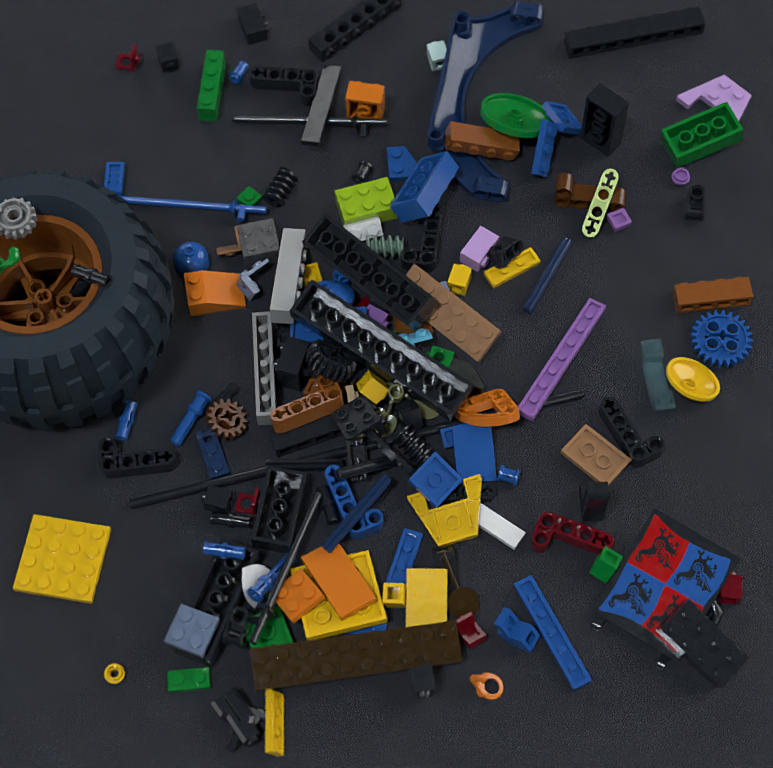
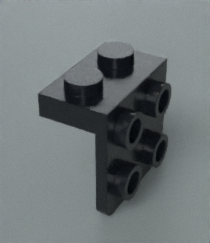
[331,394,387,441]

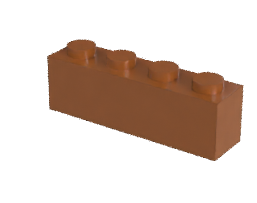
[445,121,520,160]
[672,276,754,314]

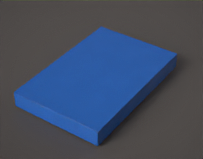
[451,425,497,483]

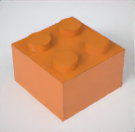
[345,81,385,119]

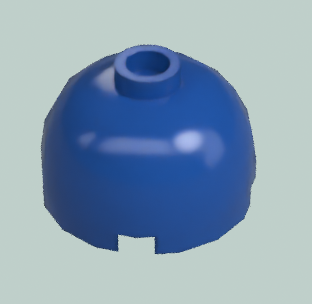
[173,242,210,278]

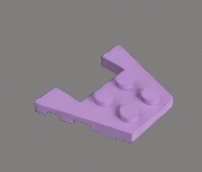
[676,75,751,121]

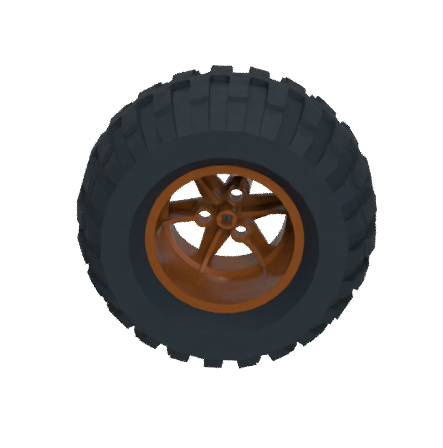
[0,170,175,431]

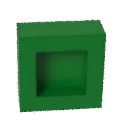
[237,186,263,206]

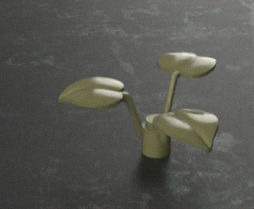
[366,381,440,438]

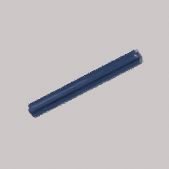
[523,237,572,314]
[322,474,391,553]

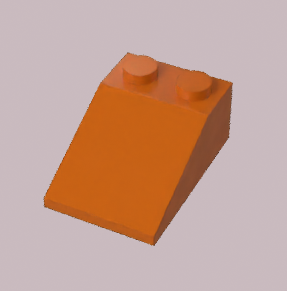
[184,270,246,316]

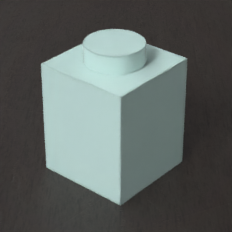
[427,40,447,71]

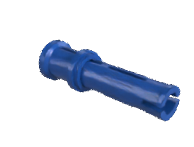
[170,391,212,447]
[247,553,297,603]

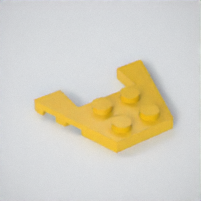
[407,474,482,547]

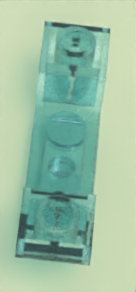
[641,338,676,411]

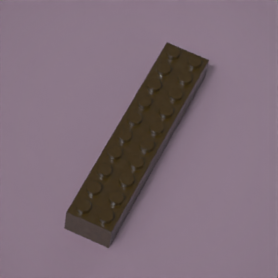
[250,620,462,693]

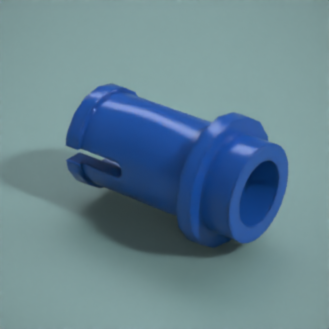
[230,61,249,84]

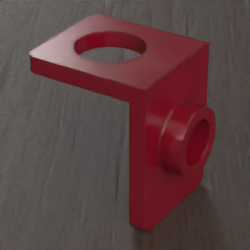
[116,44,140,72]
[235,488,261,515]

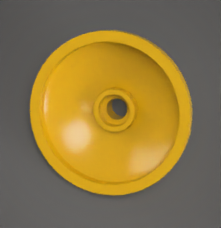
[666,357,720,402]

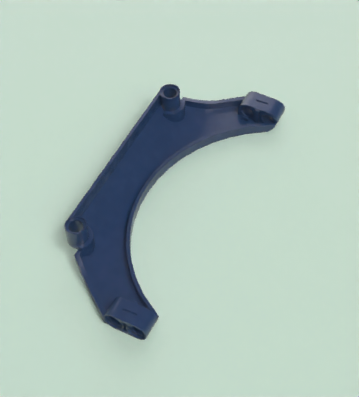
[427,2,545,202]

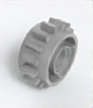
[0,197,37,240]

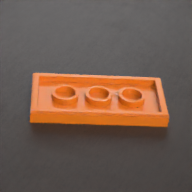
[301,544,377,621]

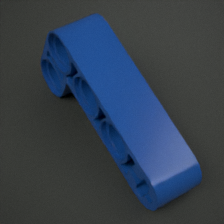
[325,465,384,540]

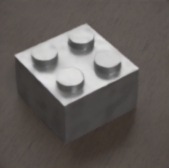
[237,218,280,268]

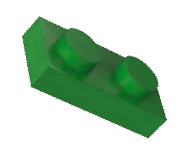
[168,667,211,693]

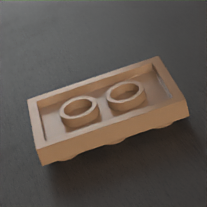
[561,424,631,486]

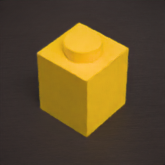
[447,264,472,296]
[356,370,388,404]
[383,583,406,608]

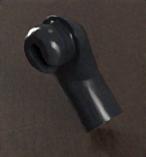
[710,598,724,627]

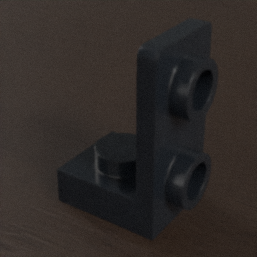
[431,545,459,591]

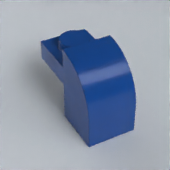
[494,607,540,652]

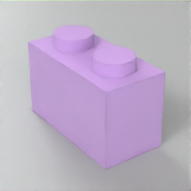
[460,226,499,272]

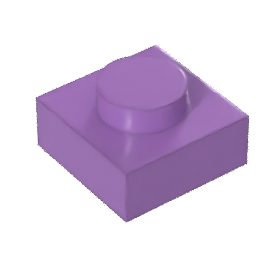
[607,208,632,232]

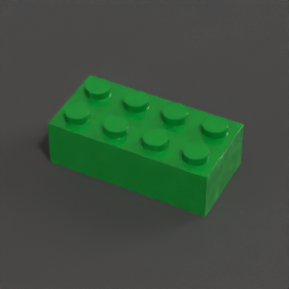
[661,101,744,169]

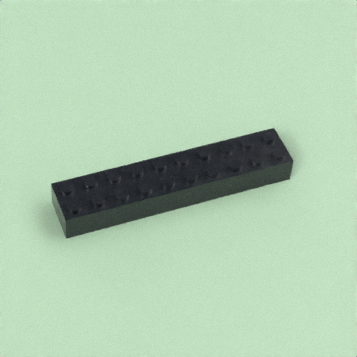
[290,280,474,421]

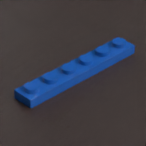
[514,575,592,691]

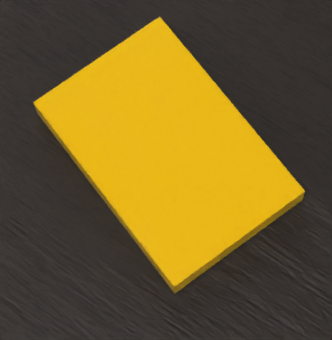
[406,568,447,627]

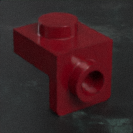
[456,612,487,649]

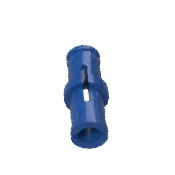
[115,400,138,441]
[203,541,246,560]

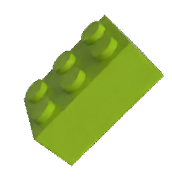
[335,177,398,225]

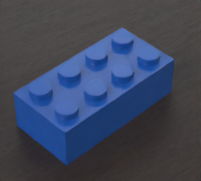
[390,151,459,222]

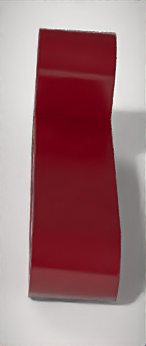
[531,512,614,555]

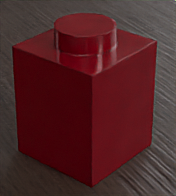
[718,572,742,605]

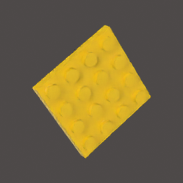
[13,514,111,604]
[290,550,387,641]

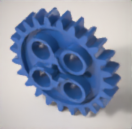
[690,310,753,369]

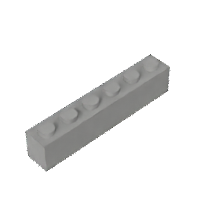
[270,228,308,324]
[252,312,277,426]

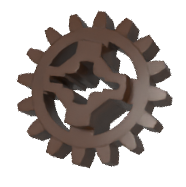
[205,399,248,440]

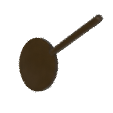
[442,552,479,618]

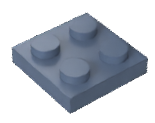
[164,604,220,658]

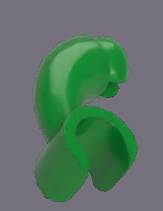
[0,247,21,273]

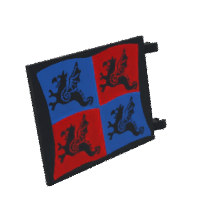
[592,508,740,670]

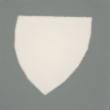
[242,564,270,609]

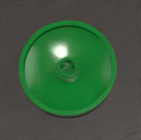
[480,93,551,138]

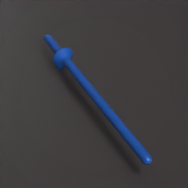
[120,196,267,222]

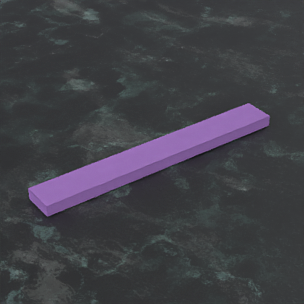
[518,298,606,422]

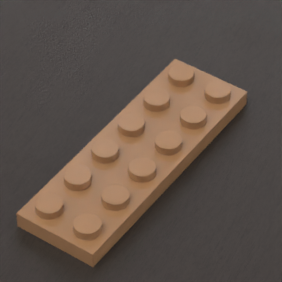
[406,264,502,362]

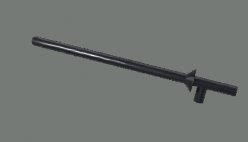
[232,113,387,136]
[249,492,322,645]

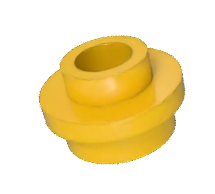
[104,663,125,684]

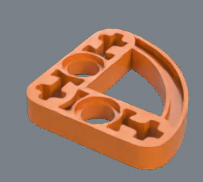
[455,389,520,427]

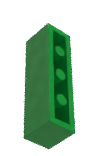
[197,50,226,121]

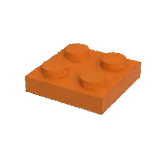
[269,568,325,624]

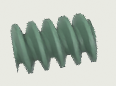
[366,235,404,259]

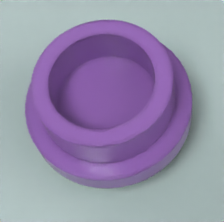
[672,168,690,186]

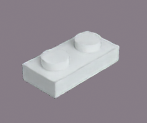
[343,216,383,241]

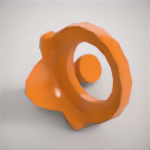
[470,672,504,700]

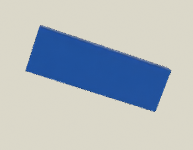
[386,528,423,585]

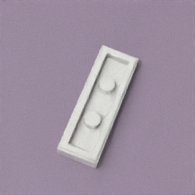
[479,503,526,550]

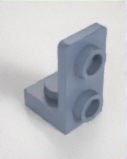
[236,259,270,301]

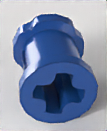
[497,465,521,486]

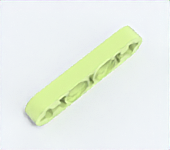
[582,169,619,238]

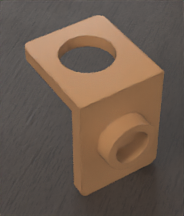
[216,226,242,256]

